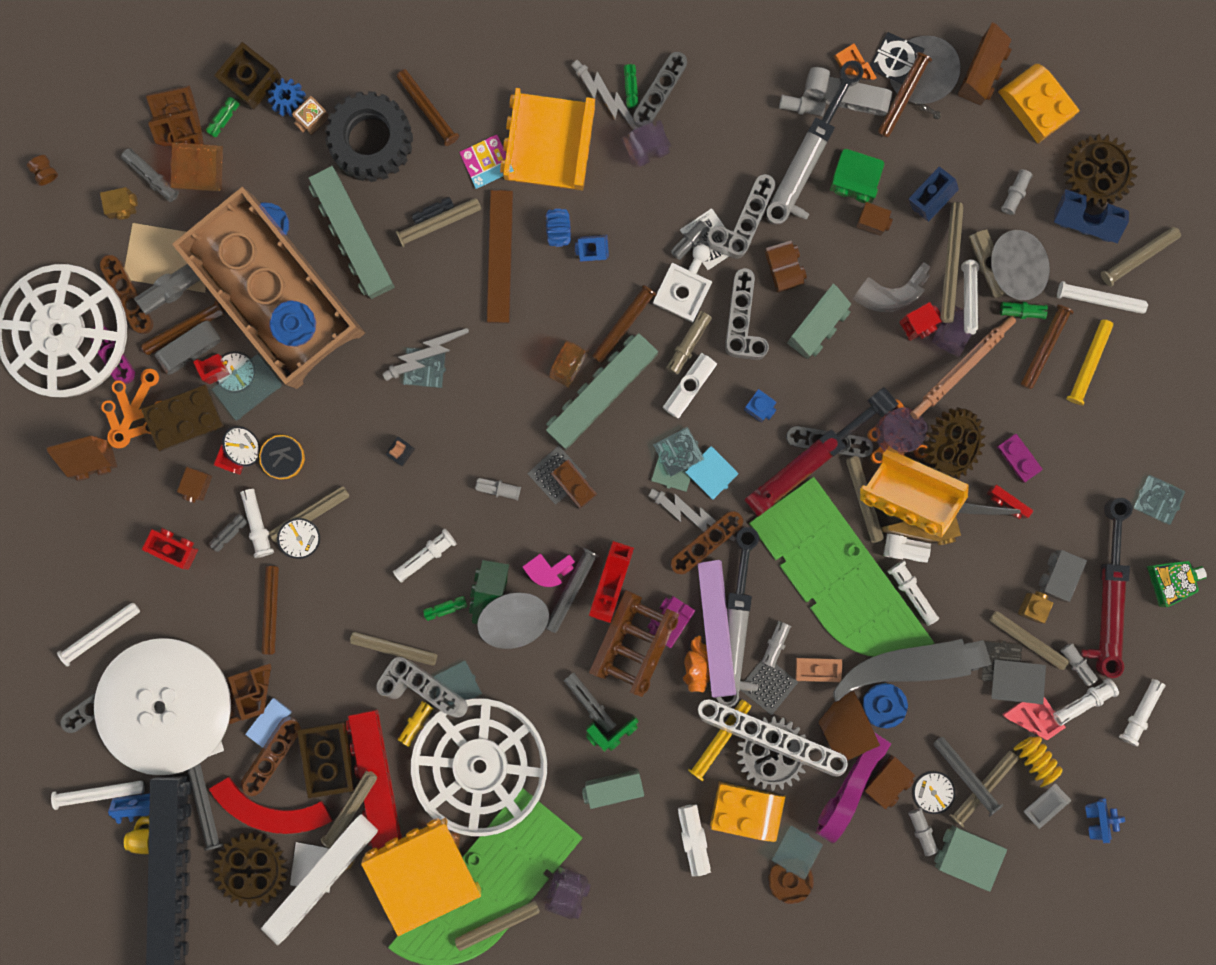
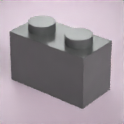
[1039,550,1087,602]

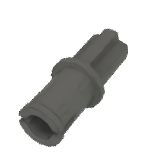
[671,220,710,260]

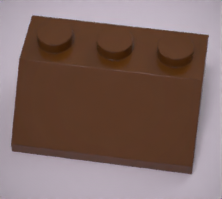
[957,22,1012,106]

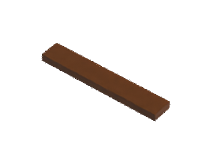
[487,190,513,324]

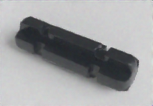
[412,197,454,224]

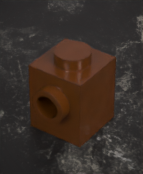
[856,202,893,236]
[177,467,212,503]

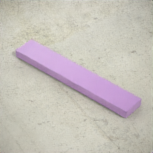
[698,560,736,698]

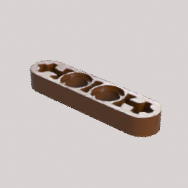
[100,255,154,334]
[671,511,743,574]
[241,716,300,796]

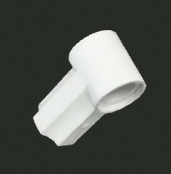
[883,534,931,563]

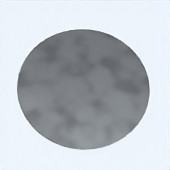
[890,36,960,104]
[991,230,1050,300]
[478,593,549,649]

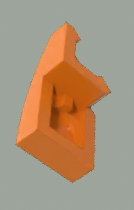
[834,43,876,80]

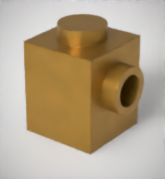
[100,187,138,220]
[1018,591,1053,623]

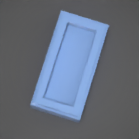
[245,698,292,748]

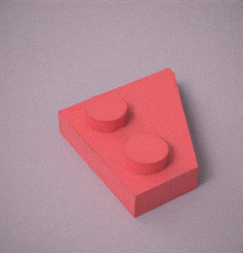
[1002,697,1066,740]

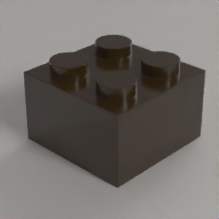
[214,42,282,110]

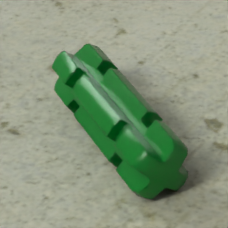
[624,64,638,108]
[206,97,239,138]
[423,596,467,621]

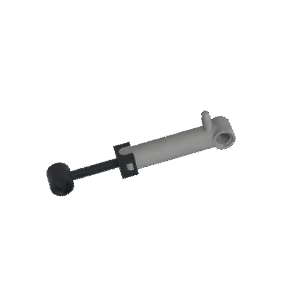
[766,60,863,225]
[716,527,759,707]

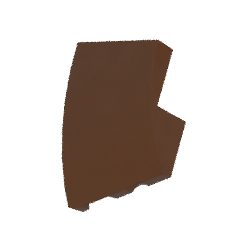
[146,85,205,155]
[225,664,271,725]
[818,690,880,764]

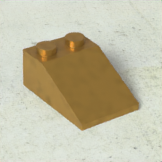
[881,516,961,545]

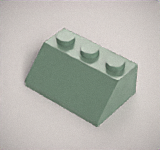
[787,284,851,359]

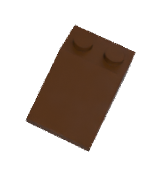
[47,436,117,481]

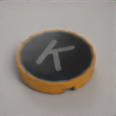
[259,435,305,480]

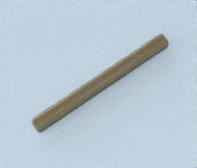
[941,202,963,323]

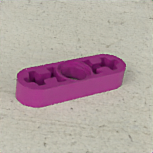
[90,326,135,384]

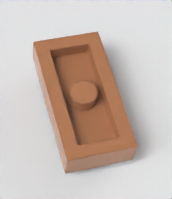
[796,658,842,682]

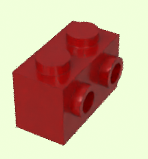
[899,302,941,341]
[142,528,199,570]

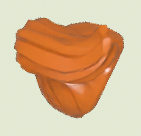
[683,636,710,692]

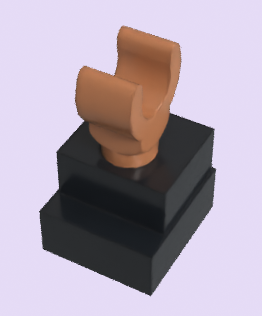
[386,436,415,467]

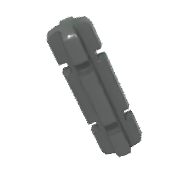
[209,514,247,552]

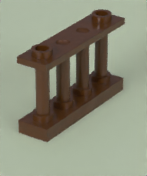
[589,590,679,697]

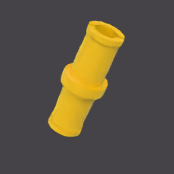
[398,701,434,747]

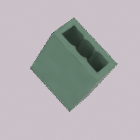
[582,769,644,809]
[934,825,1007,892]

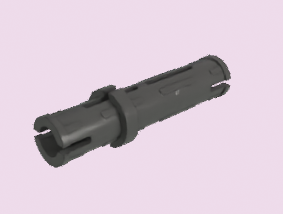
[121,148,179,202]
[563,672,616,734]

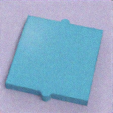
[685,446,739,500]

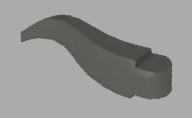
[833,639,991,701]

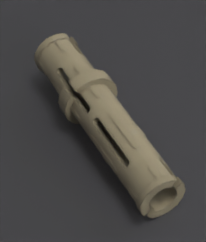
[666,311,712,375]

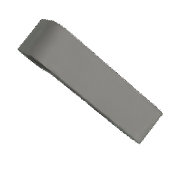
[803,67,892,116]
[706,174,775,259]
[725,268,769,360]
[377,657,468,717]

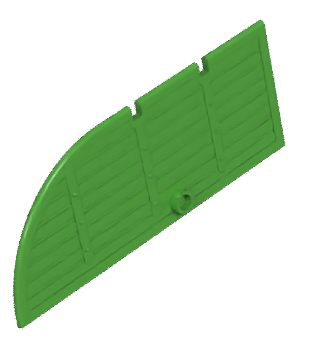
[749,477,935,657]
[388,787,583,965]

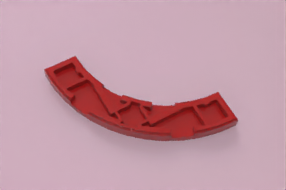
[209,777,333,834]

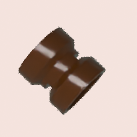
[26,155,58,186]

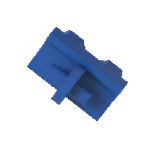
[1085,798,1125,843]

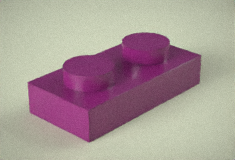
[997,433,1043,483]

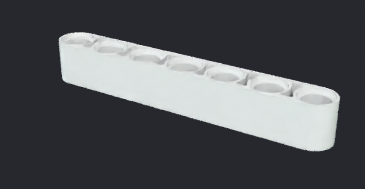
[698,700,848,777]
[261,814,378,945]

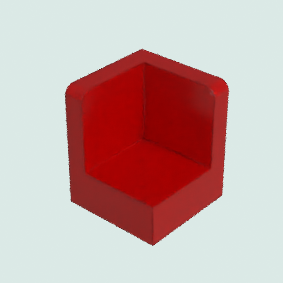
[193,354,230,384]
[214,444,244,475]

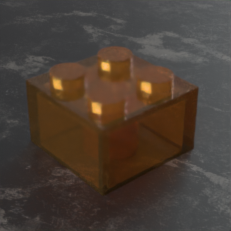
[171,143,223,191]

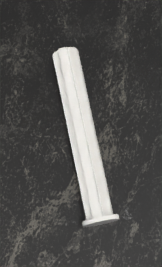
[961,260,979,334]
[1057,281,1148,314]
[57,603,140,666]
[51,781,145,810]

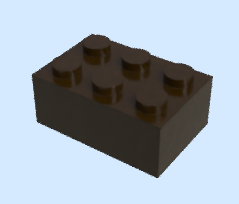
[141,385,225,452]
[297,721,357,799]

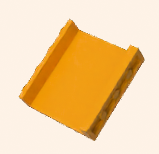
[500,88,595,191]
[361,818,481,936]

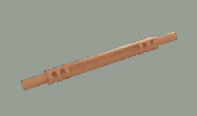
[910,316,1016,419]

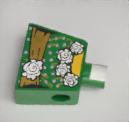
[1147,561,1207,607]

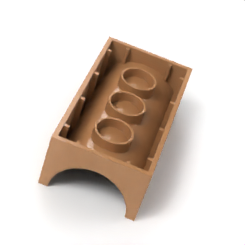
[172,187,365,389]

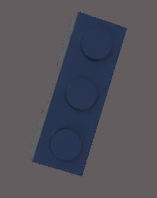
[1054,189,1129,244]

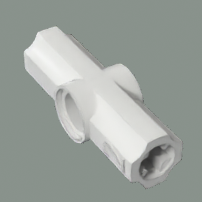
[662,353,717,419]
[678,804,711,876]

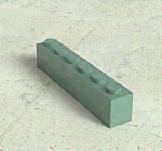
[308,166,395,299]
[546,333,658,450]

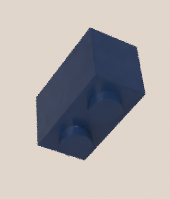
[909,166,959,222]

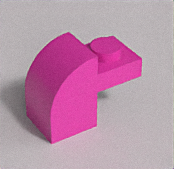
[523,554,575,587]

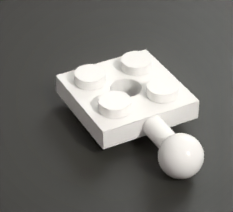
[653,244,712,323]

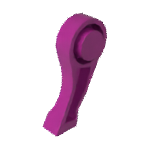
[816,732,892,844]

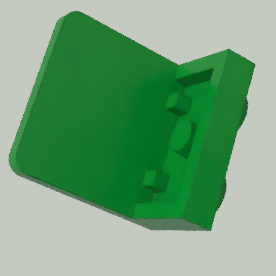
[830,149,884,204]
[586,716,639,752]

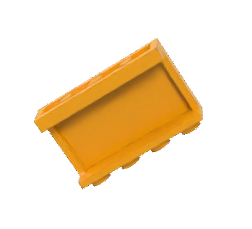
[860,449,969,538]

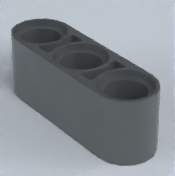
[155,321,221,375]

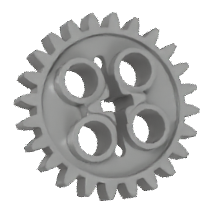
[736,716,810,791]

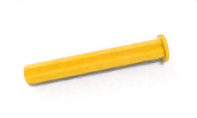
[1066,319,1113,405]
[688,700,751,781]

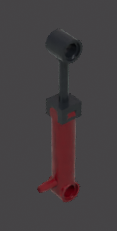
[744,386,899,517]
[1081,498,1133,678]

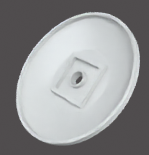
[94,639,231,775]

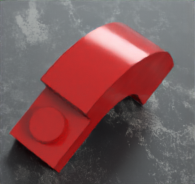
[589,541,634,623]

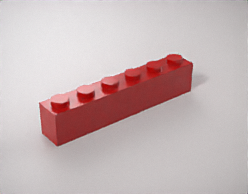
[346,709,402,850]

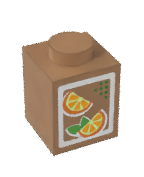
[292,96,329,135]

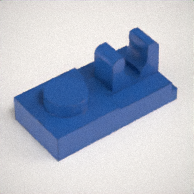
[108,794,150,824]

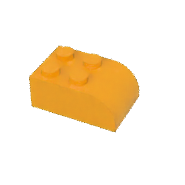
[998,64,1080,144]
[710,781,786,842]

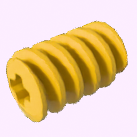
[1013,736,1063,787]

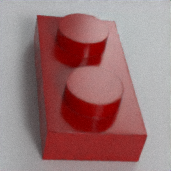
[987,485,1034,520]

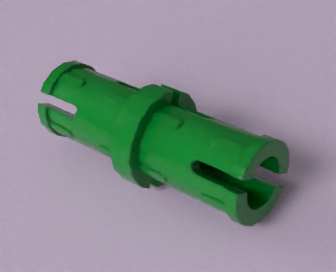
[1000,301,1048,319]

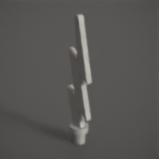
[571,60,640,134]
[382,328,469,381]
[648,488,735,541]

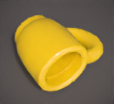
[124,815,149,854]

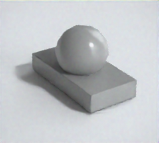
[1023,783,1071,829]

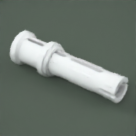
[240,489,274,558]
[393,528,457,583]
[888,560,939,626]
[1053,678,1119,726]
[1119,679,1166,747]

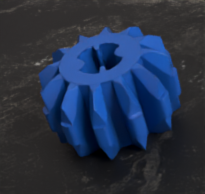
[268,78,306,117]
[546,208,571,247]

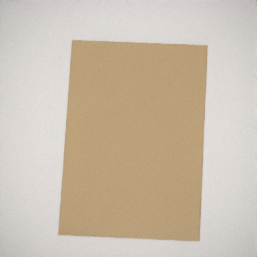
[125,223,206,293]

